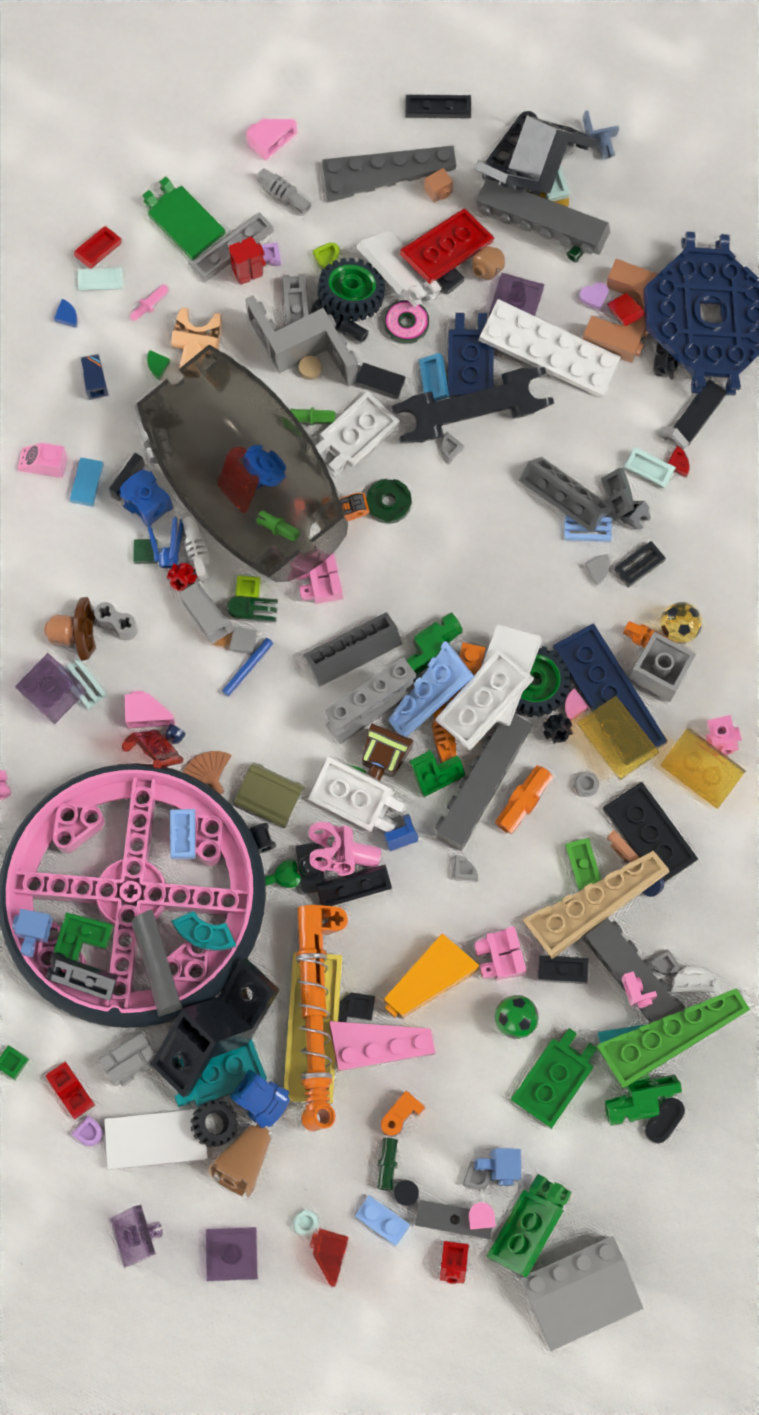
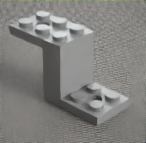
[245,295,358,386]

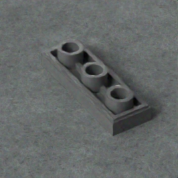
[415,1200,492,1240]

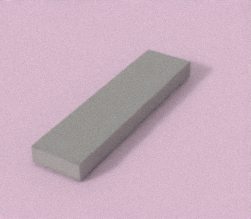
[190,212,274,283]

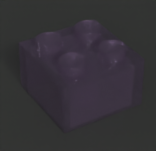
[15,653,87,725]

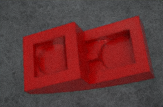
[45,1061,95,1120]

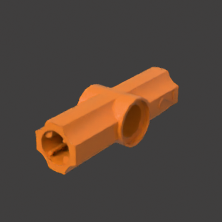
[495,765,554,835]

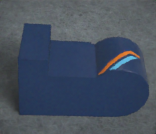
[81,354,109,400]

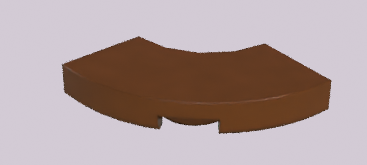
[74,597,96,661]

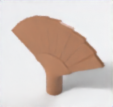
[183,751,232,795]

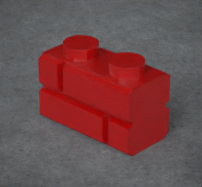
[229,237,266,285]

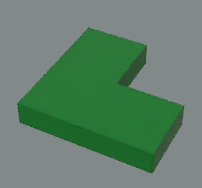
[409,750,466,797]
[53,912,114,961]

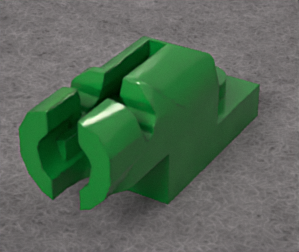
[406,612,463,675]
[605,1074,682,1126]

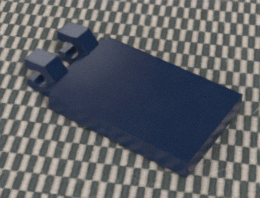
[448,313,494,398]

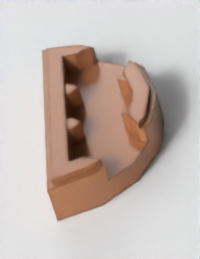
[607,830,640,863]

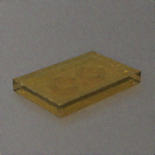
[577,696,659,781]
[660,727,746,809]

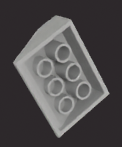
[519,1236,644,1351]

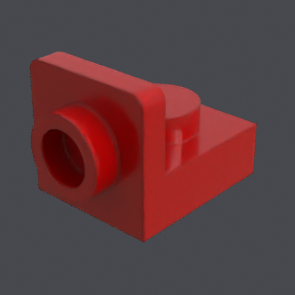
[439,1241,469,1284]

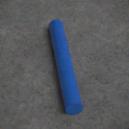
[222,638,274,697]

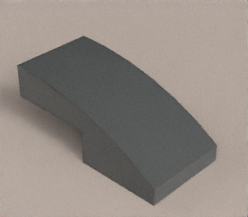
[601,468,634,520]

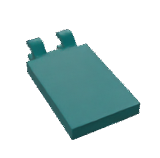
[169,1038,267,1108]

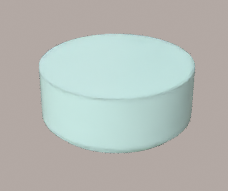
[294,1210,319,1237]

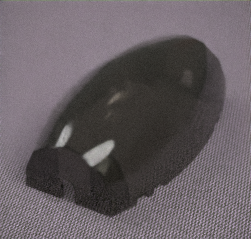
[137,345,348,582]

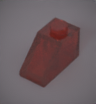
[309,1228,349,1288]

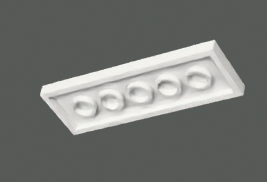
[479,299,621,398]

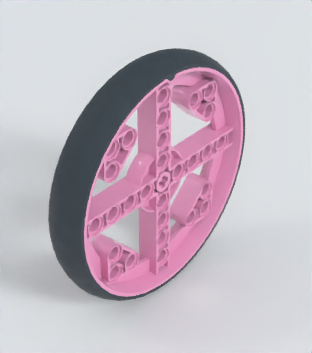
[0,763,266,1028]

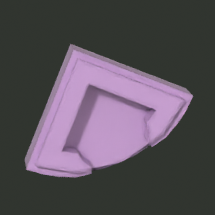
[262,243,281,266]

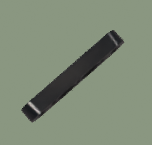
[482,111,538,181]

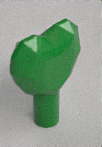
[265,859,301,888]

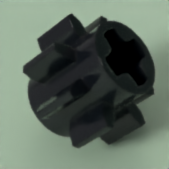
[543,713,573,744]

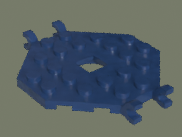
[643,231,759,396]

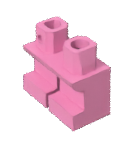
[295,551,343,604]
[474,926,527,981]

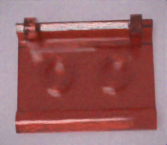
[217,446,259,513]
[122,729,184,769]

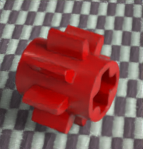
[166,562,197,591]

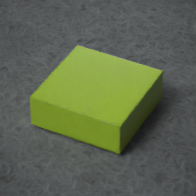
[235,575,261,597]

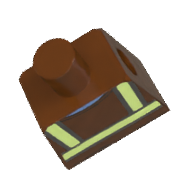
[362,723,413,781]

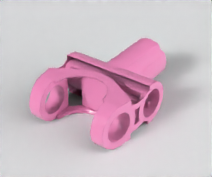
[309,822,381,876]

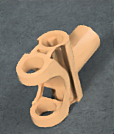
[171,307,222,376]

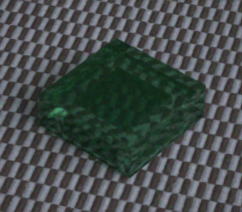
[133,539,158,564]

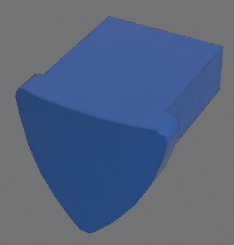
[384,813,418,852]

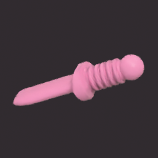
[130,284,168,321]

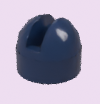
[165,724,186,744]

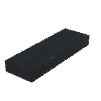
[405,94,471,119]
[673,379,726,446]
[315,864,392,906]

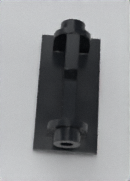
[653,343,678,379]

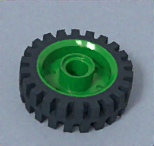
[317,258,385,322]
[516,646,570,717]

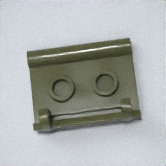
[233,762,305,828]

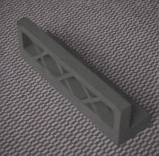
[519,457,613,532]

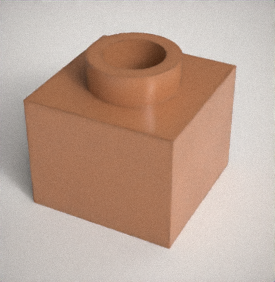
[424,168,453,203]

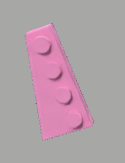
[329,1021,435,1071]

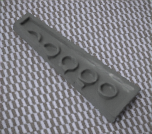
[322,145,456,203]

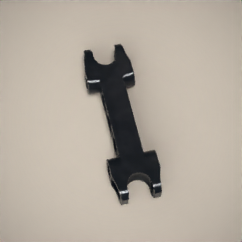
[391,367,554,444]

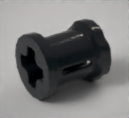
[250,823,276,853]

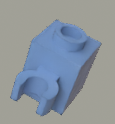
[12,909,53,957]
[474,1148,521,1186]

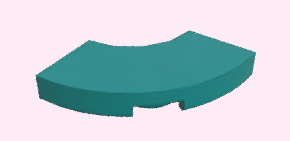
[171,911,237,951]

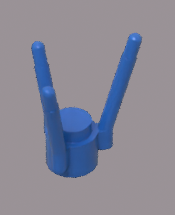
[148,517,184,569]

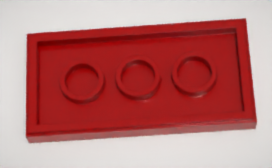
[400,208,495,284]

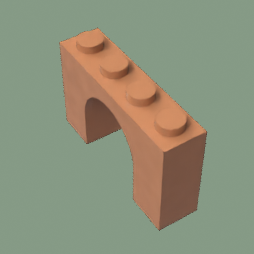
[583,259,658,363]

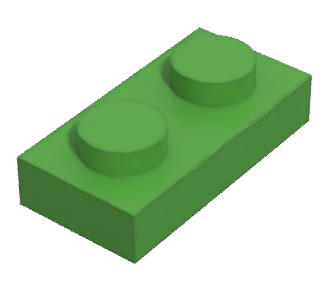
[565,838,601,891]

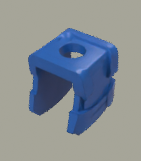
[120,469,173,528]
[229,1069,290,1128]

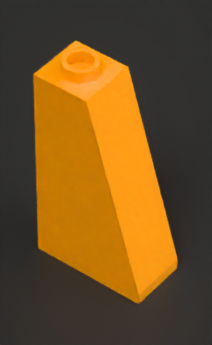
[384,933,479,1019]

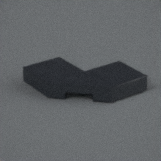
[338,992,375,1022]

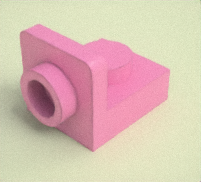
[621,971,657,1008]

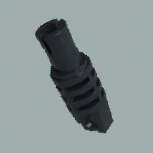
[311,299,369,343]

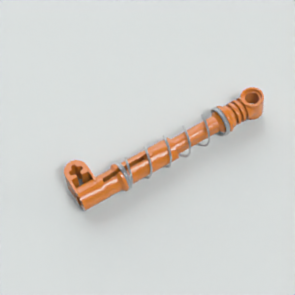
[296,905,348,1132]

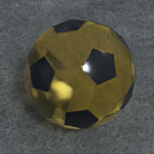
[660,602,703,644]

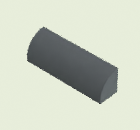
[303,612,402,687]
[131,909,183,1017]

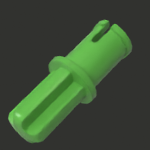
[290,407,336,425]
[256,510,300,542]

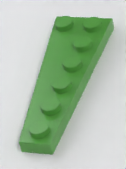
[596,988,750,1089]

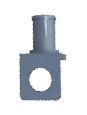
[582,110,619,159]

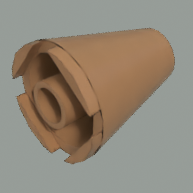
[208,1124,271,1197]

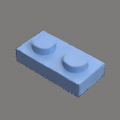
[355,1195,410,1246]

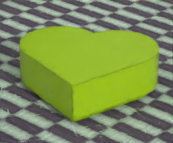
[312,242,340,270]

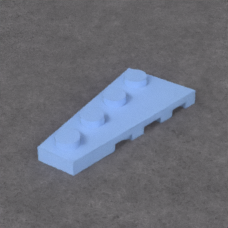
[388,641,474,737]

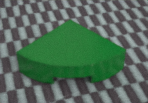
[147,350,170,381]

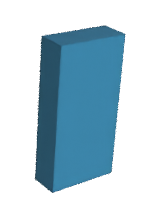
[419,353,449,402]
[70,457,104,507]

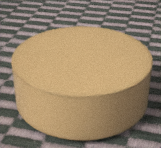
[299,356,322,380]

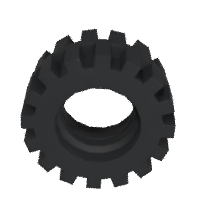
[190,1100,239,1147]

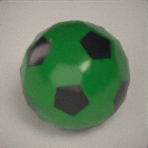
[495,995,539,1039]

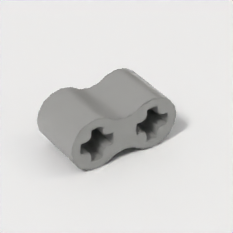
[94,602,138,641]

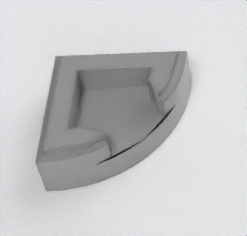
[658,427,689,449]
[441,432,464,464]
[586,554,610,586]
[454,855,478,882]
[649,949,682,975]

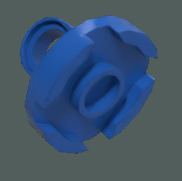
[242,445,286,491]

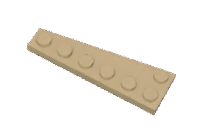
[522,851,669,959]

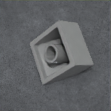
[629,631,696,702]

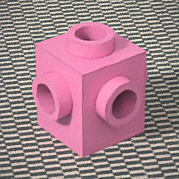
[706,715,742,756]

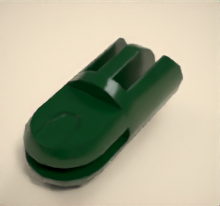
[226,596,278,622]

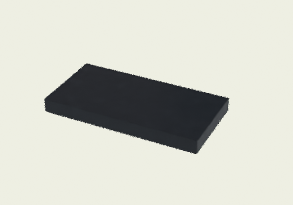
[602,782,698,883]

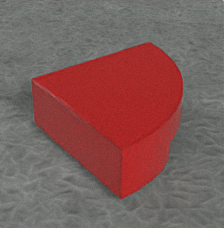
[668,446,690,477]

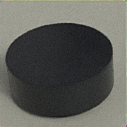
[394,1180,419,1206]

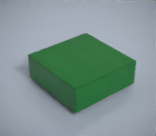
[0,1045,29,1080]

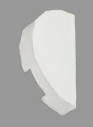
[670,966,720,992]

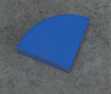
[54,299,78,328]

